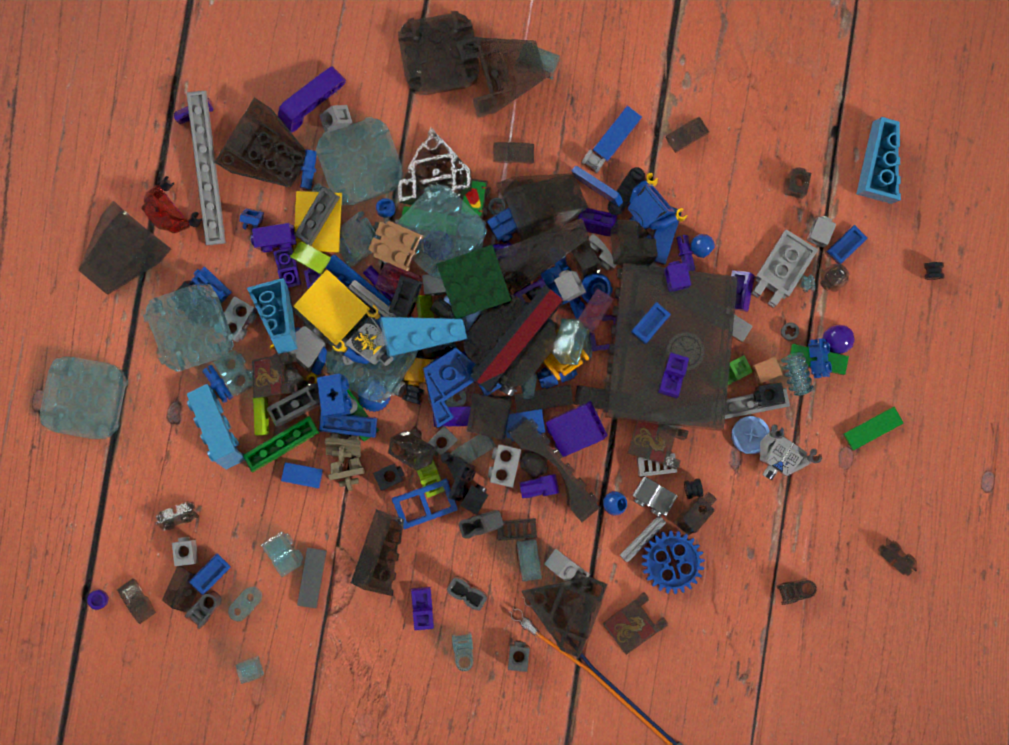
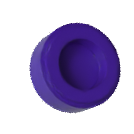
[87,590,109,610]

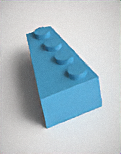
[856,117,901,204]
[247,278,297,354]
[379,317,467,357]
[187,384,245,470]

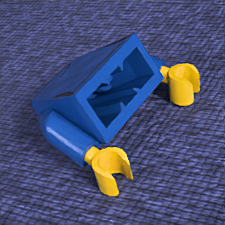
[627,173,687,230]

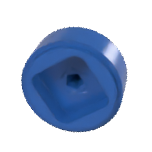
[376,198,395,218]

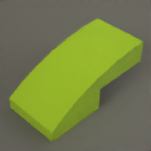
[291,241,331,274]
[413,453,445,498]

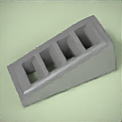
[637,453,677,477]

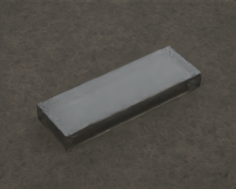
[514,385,574,413]

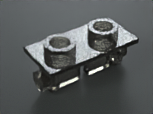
[156,501,199,530]
[878,538,917,576]

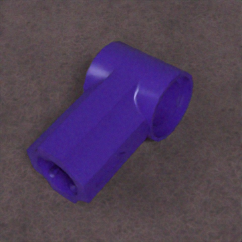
[519,474,559,499]

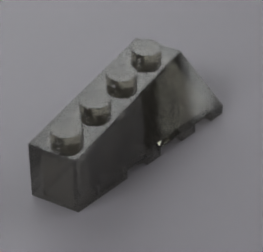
[351,509,404,596]

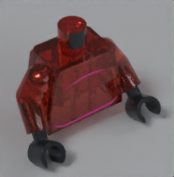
[141,176,202,233]

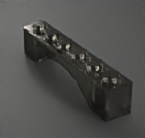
[507,417,600,522]

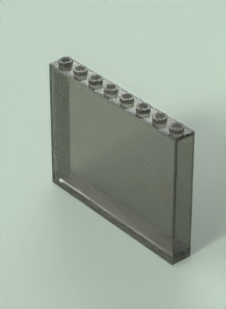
[602,263,738,431]

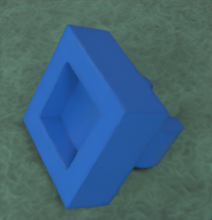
[239,208,264,230]

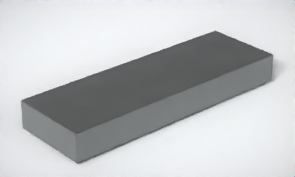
[294,186,340,245]
[297,547,327,609]

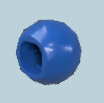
[691,234,715,258]
[603,491,627,516]

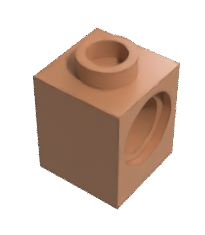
[751,357,783,384]

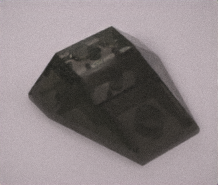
[78,201,171,295]

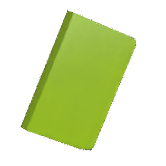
[416,295,434,318]
[253,396,269,436]

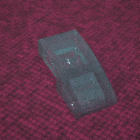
[452,430,496,463]

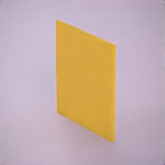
[293,191,342,252]
[294,269,370,346]

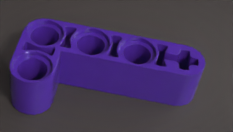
[278,66,346,133]

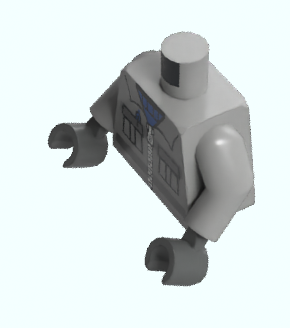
[760,424,822,481]

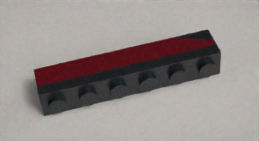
[470,285,564,392]

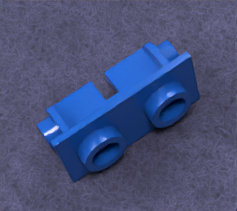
[192,266,232,305]
[808,338,832,378]
[536,367,578,389]

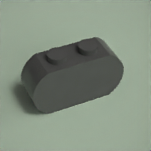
[267,383,320,427]

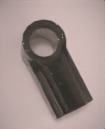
[430,297,467,328]

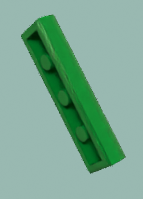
[243,416,320,472]

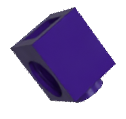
[664,261,691,292]

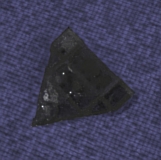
[398,128,472,208]
[521,577,608,658]

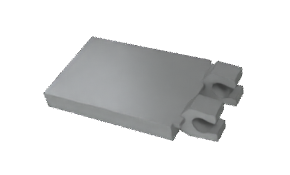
[751,229,818,308]

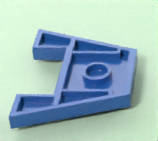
[422,347,502,428]

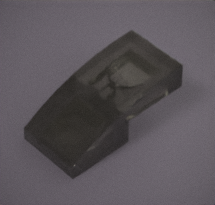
[665,116,709,153]
[493,142,534,164]
[117,579,156,624]

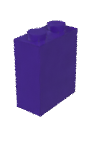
[546,401,608,457]

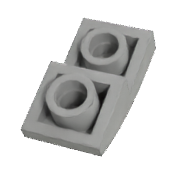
[587,234,616,271]

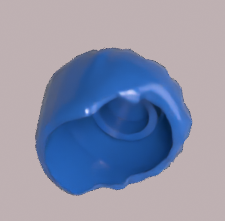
[581,273,613,306]

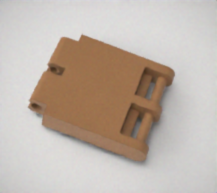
[368,220,424,271]

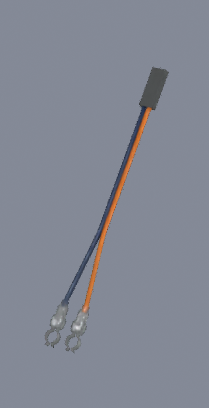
[509,593,683,745]

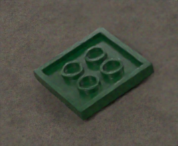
[437,244,511,319]

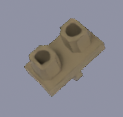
[325,433,361,463]
[329,458,366,491]

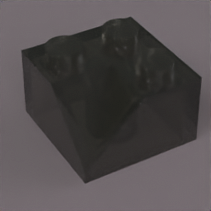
[610,219,658,267]

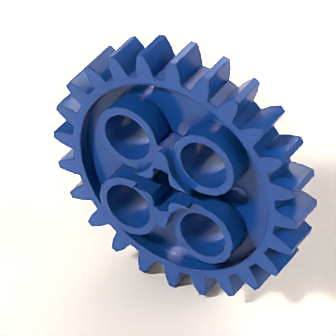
[641,530,705,594]

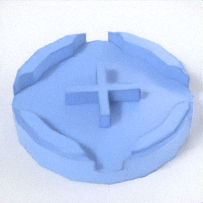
[731,416,770,454]

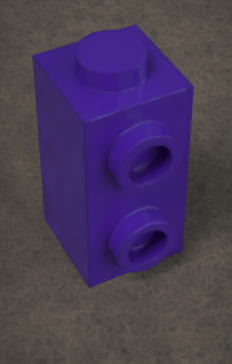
[251,223,297,252]

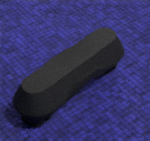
[607,167,645,215]

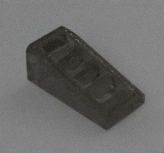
[498,518,537,541]

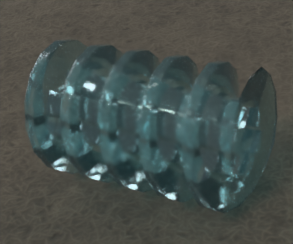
[781,352,814,396]

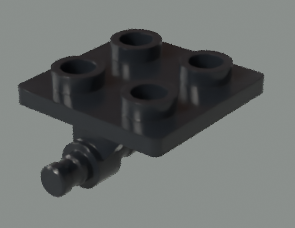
[441,452,476,501]

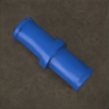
[300,150,318,190]
[202,365,234,403]

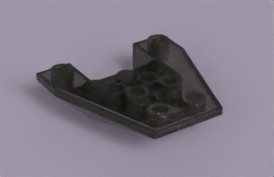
[214,98,305,188]
[496,173,588,251]

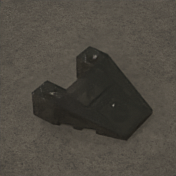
[456,37,546,119]

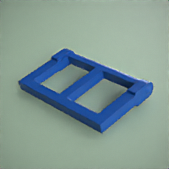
[392,478,458,529]

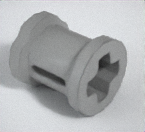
[581,149,606,174]

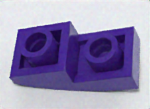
[273,247,301,288]

